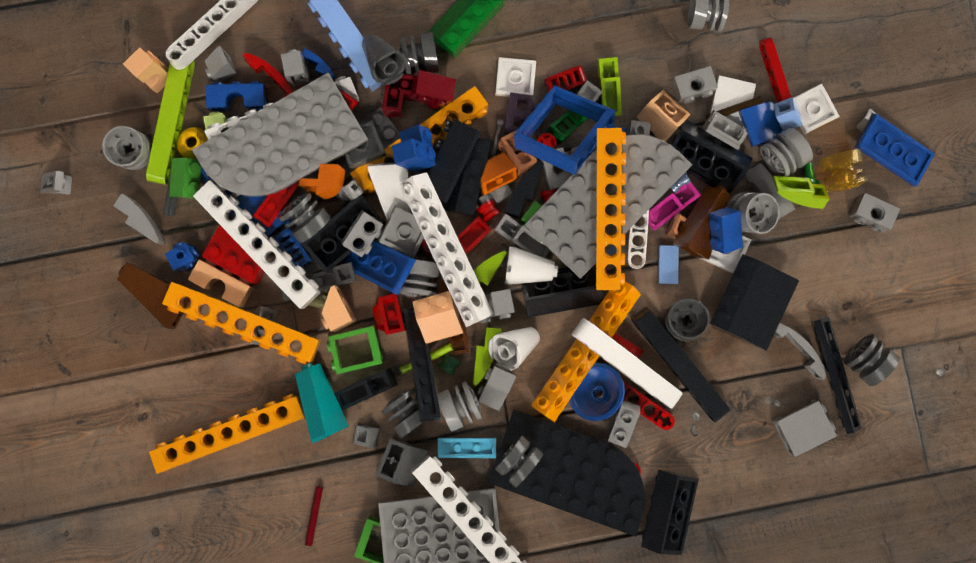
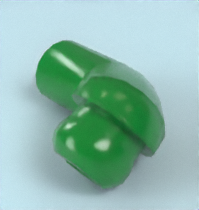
[803,163,821,184]

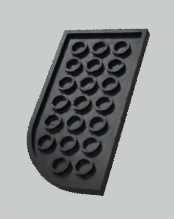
[488,409,645,537]

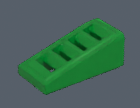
[547,110,588,145]

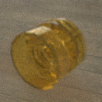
[819,149,868,192]

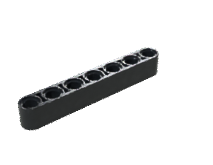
[631,307,730,423]

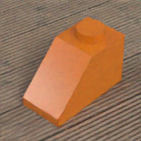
[481,152,517,195]

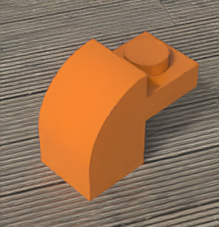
[299,164,345,199]

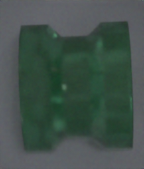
[437,353,462,376]

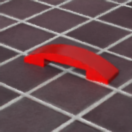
[243,53,293,98]

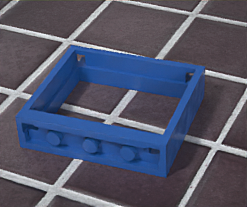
[513,85,615,175]

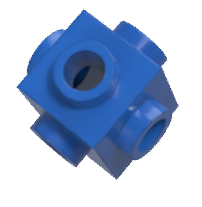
[165,242,199,272]

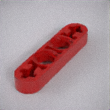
[759,37,792,103]
[623,381,675,430]

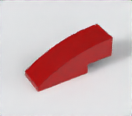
[457,216,492,256]

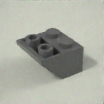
[375,436,428,487]

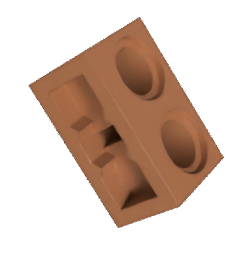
[497,130,537,178]

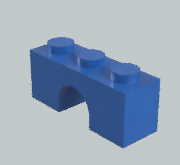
[206,81,268,112]

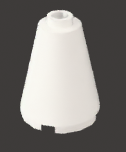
[505,246,558,285]
[489,327,540,371]

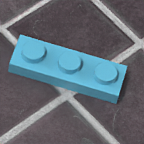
[438,438,496,458]

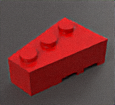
[202,224,265,285]

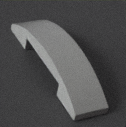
[774,324,826,380]

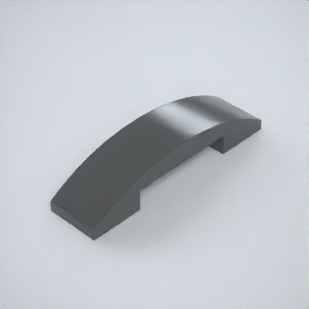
[280,262,357,302]

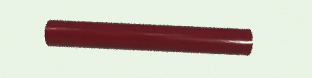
[305,486,323,546]

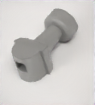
[336,179,364,201]

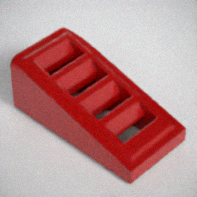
[544,65,587,93]

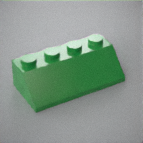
[427,0,505,59]

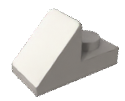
[40,171,72,195]

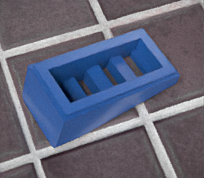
[273,227,312,268]

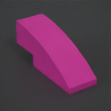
[648,182,701,231]

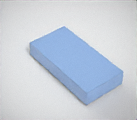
[658,245,679,284]

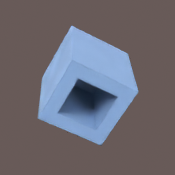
[774,97,802,131]

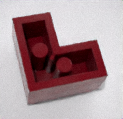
[411,70,456,110]
[382,75,418,118]

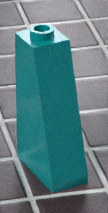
[295,363,349,444]

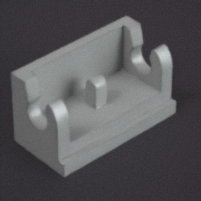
[702,110,748,150]

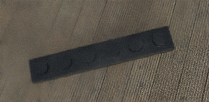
[403,308,441,422]
[814,317,862,434]

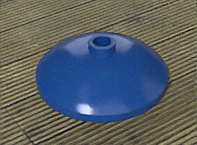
[569,363,625,421]

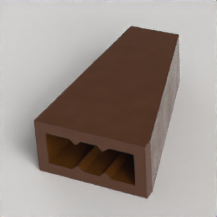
[673,185,732,260]
[117,263,191,330]

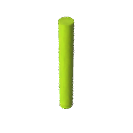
[399,343,453,374]

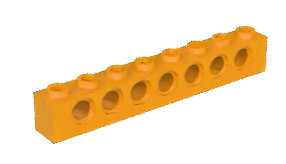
[350,86,488,195]
[596,128,626,290]
[162,282,321,364]
[531,282,641,422]
[149,394,305,474]

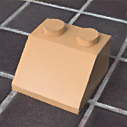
[637,89,691,141]
[321,285,357,332]
[413,291,463,344]

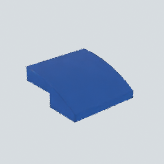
[739,101,783,147]

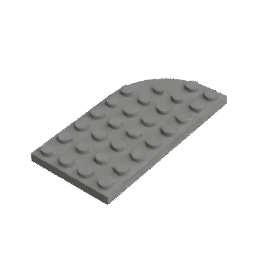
[192,73,368,197]
[525,135,692,279]

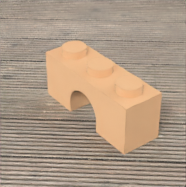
[123,48,169,93]
[188,259,254,308]

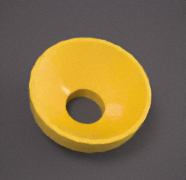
[177,127,208,160]

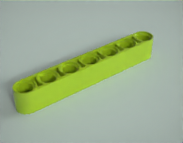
[146,56,195,185]

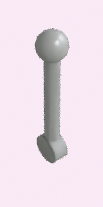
[491,119,504,157]

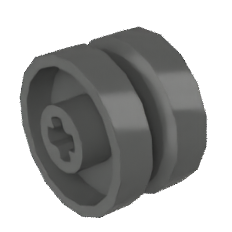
[495,436,543,487]

